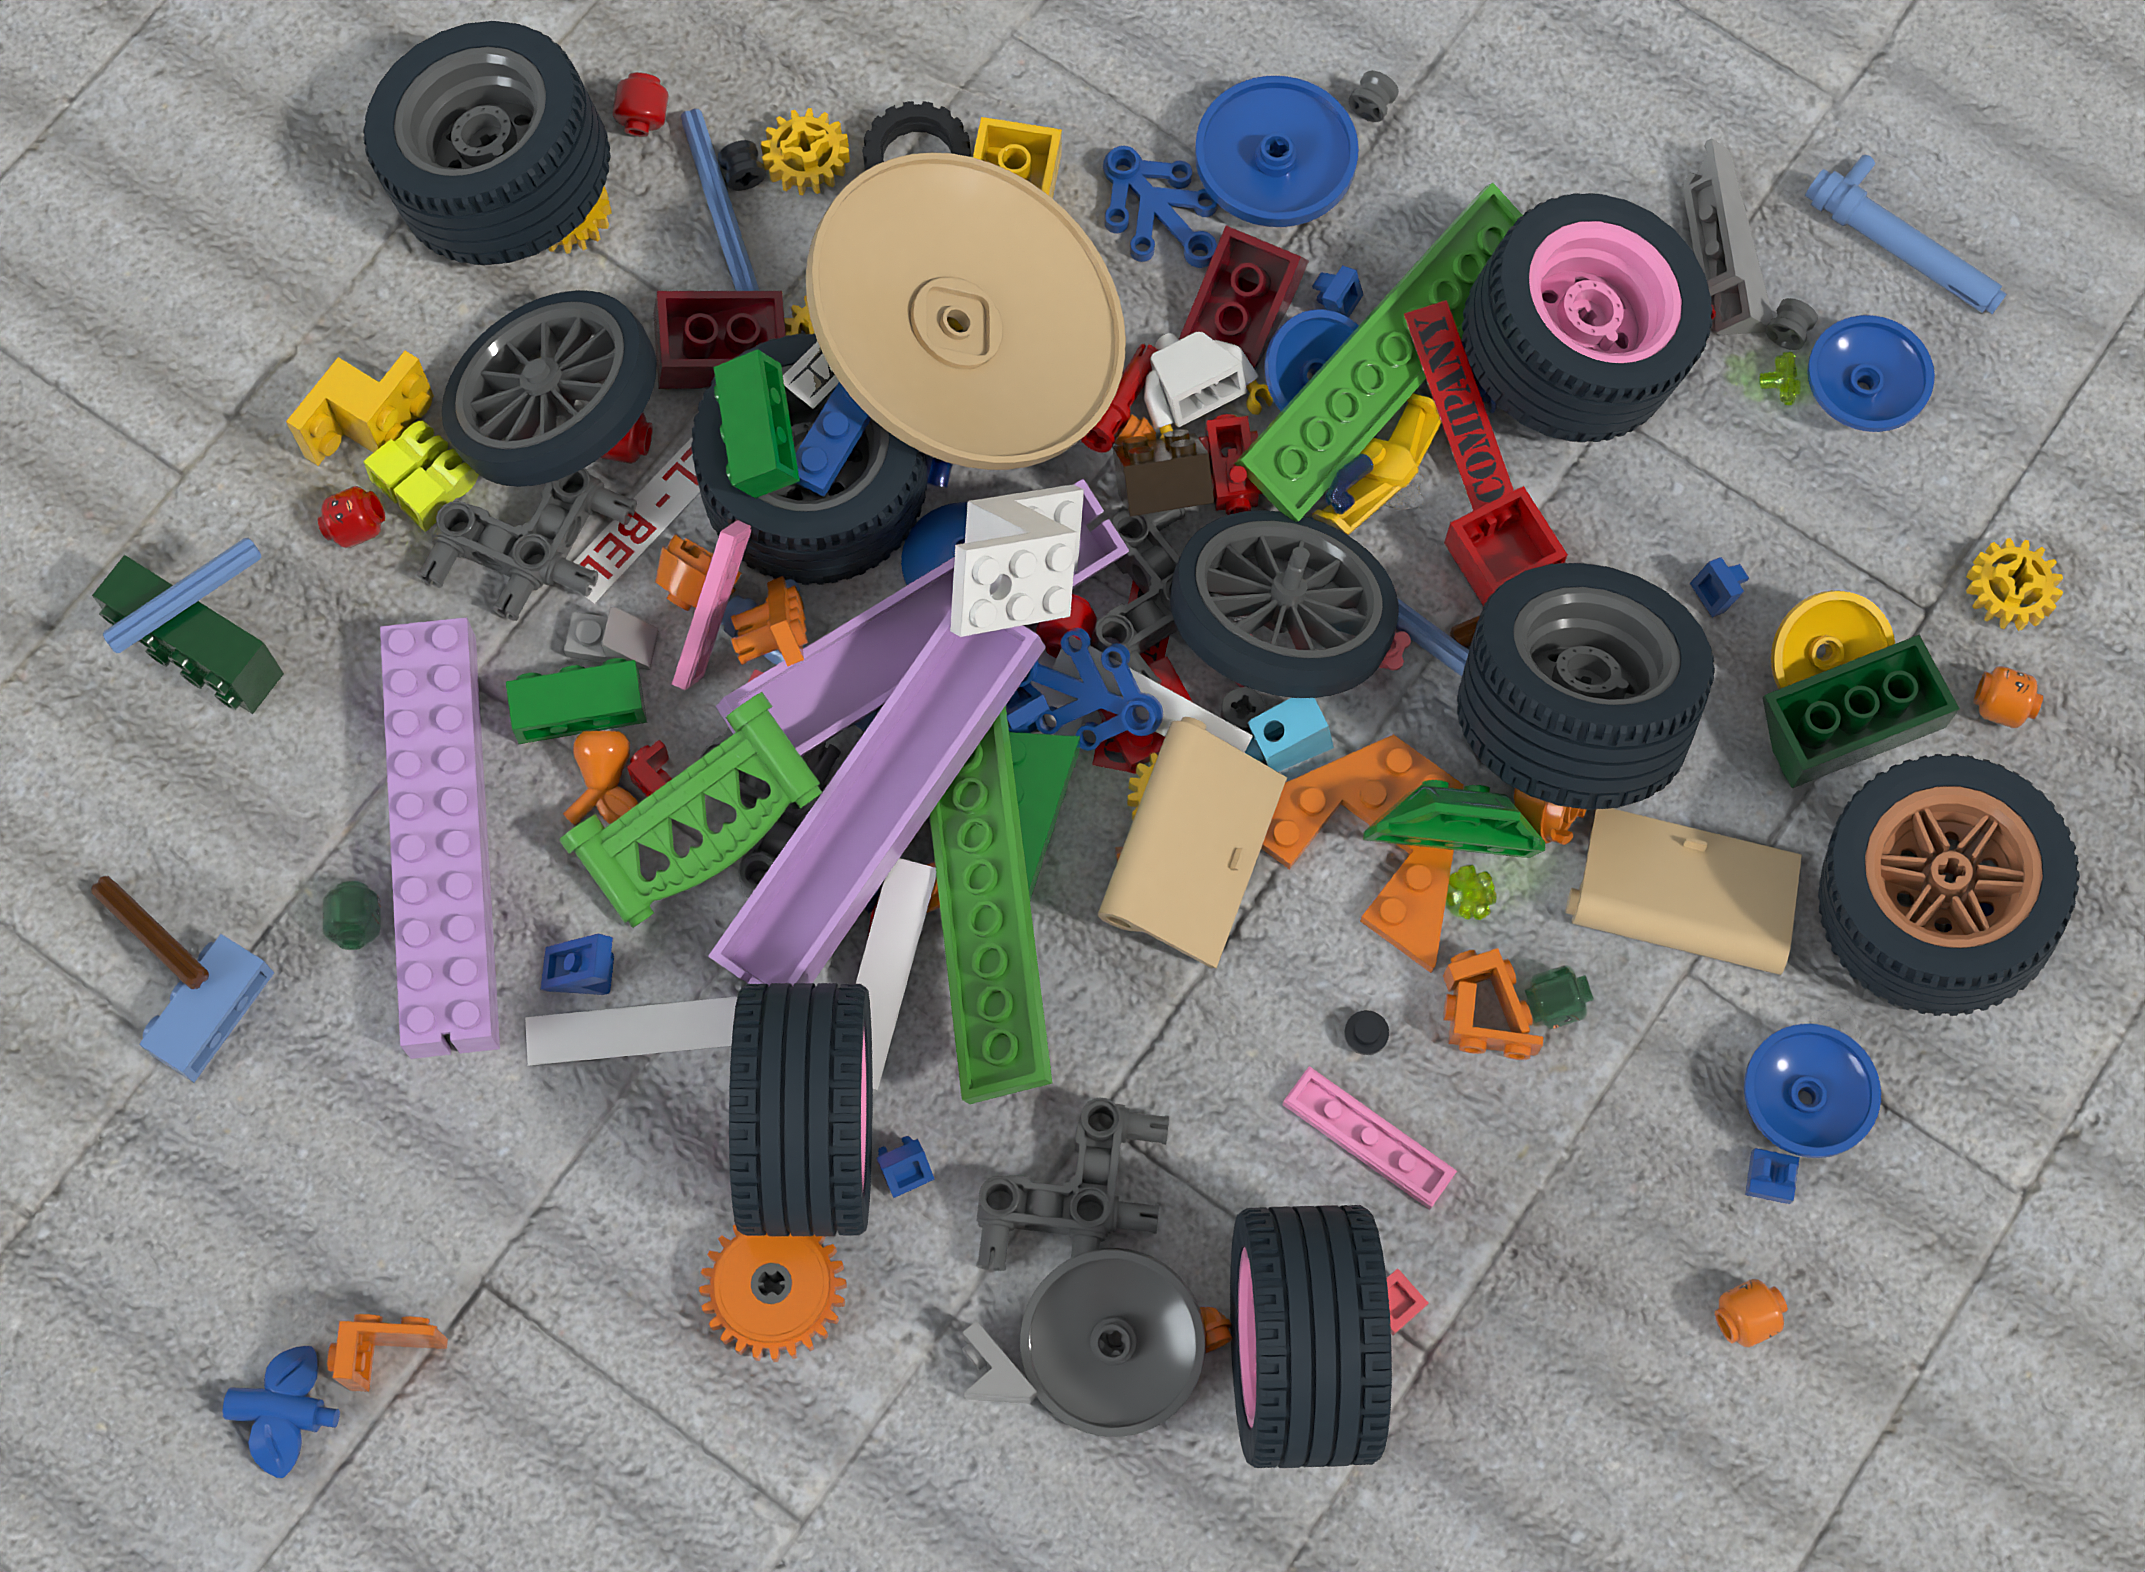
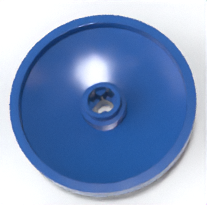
[1195,76,1359,227]

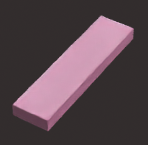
[672,520,752,690]
[1282,1066,1457,1210]

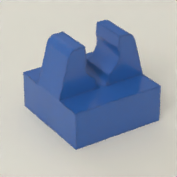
[1312,265,1364,317]
[1690,557,1749,618]
[876,1136,935,1198]
[1745,1148,1800,1204]

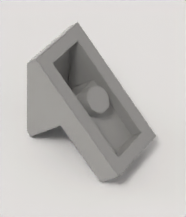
[564,607,659,670]
[962,1320,1037,1404]

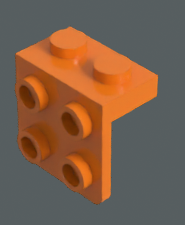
[327,1314,448,1392]

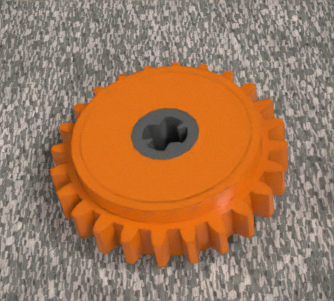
[699,1225,847,1362]

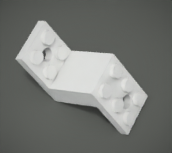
[950,484,1084,637]

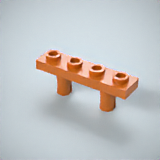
[731,576,808,667]

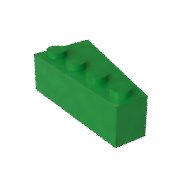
[1009,732,1080,901]

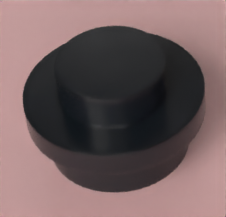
[1344,1010,1389,1055]

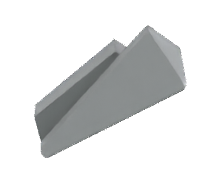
[1683,138,1773,335]

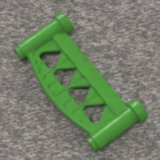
[559,692,823,928]

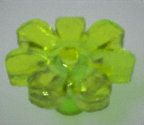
[1759,352,1801,406]
[1446,865,1497,920]

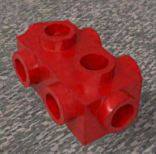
[1198,414,1263,515]

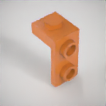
[1443,948,1533,1034]
[1443,981,1544,1060]

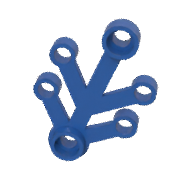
[1103,146,1218,268]
[1019,628,1163,751]

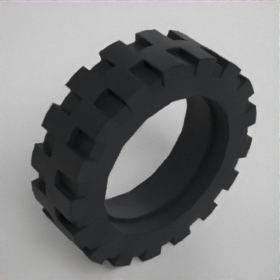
[862,101,971,171]

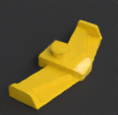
[1312,393,1442,535]

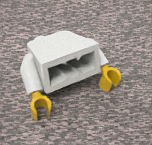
[1144,332,1273,439]

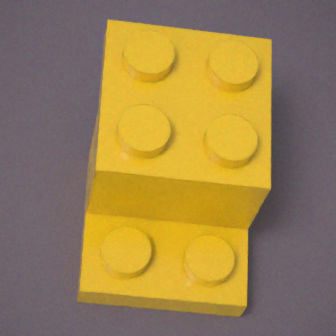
[286,350,434,466]

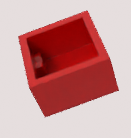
[1444,486,1568,606]

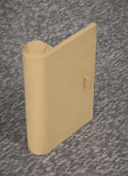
[1098,717,1287,968]
[1565,808,1802,975]

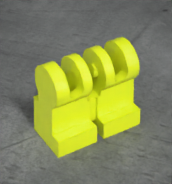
[363,420,479,532]

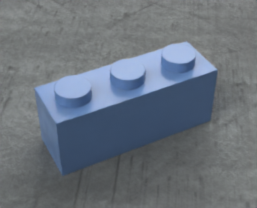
[139,934,274,1083]

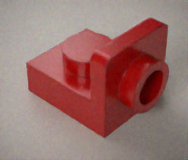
[627,740,672,797]

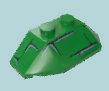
[1363,780,1545,858]

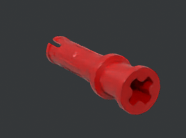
[1081,344,1159,453]

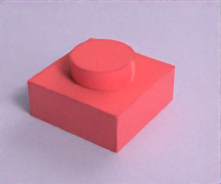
[1387,1268,1429,1336]

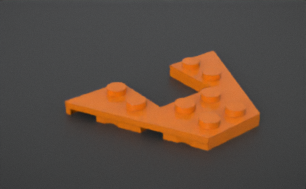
[1261,734,1464,973]

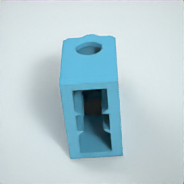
[1245,698,1334,772]

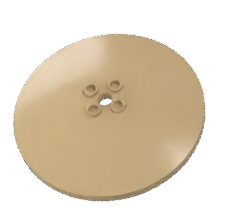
[806,152,1126,470]

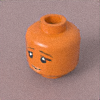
[1973,666,2043,728]
[1714,1279,1788,1348]

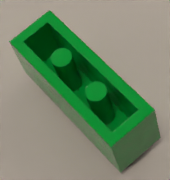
[714,349,800,498]
[506,658,647,744]

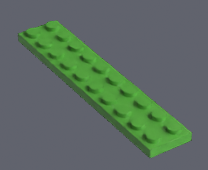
[1234,182,1523,522]
[930,705,1053,1104]

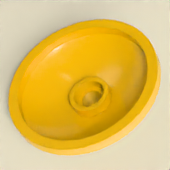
[1771,590,1895,689]

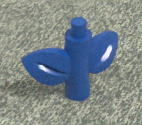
[223,1346,340,1478]

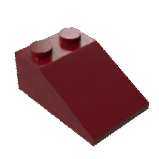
[1179,225,1309,370]
[653,291,786,389]

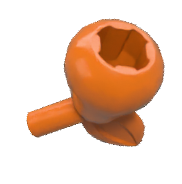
[563,731,639,826]

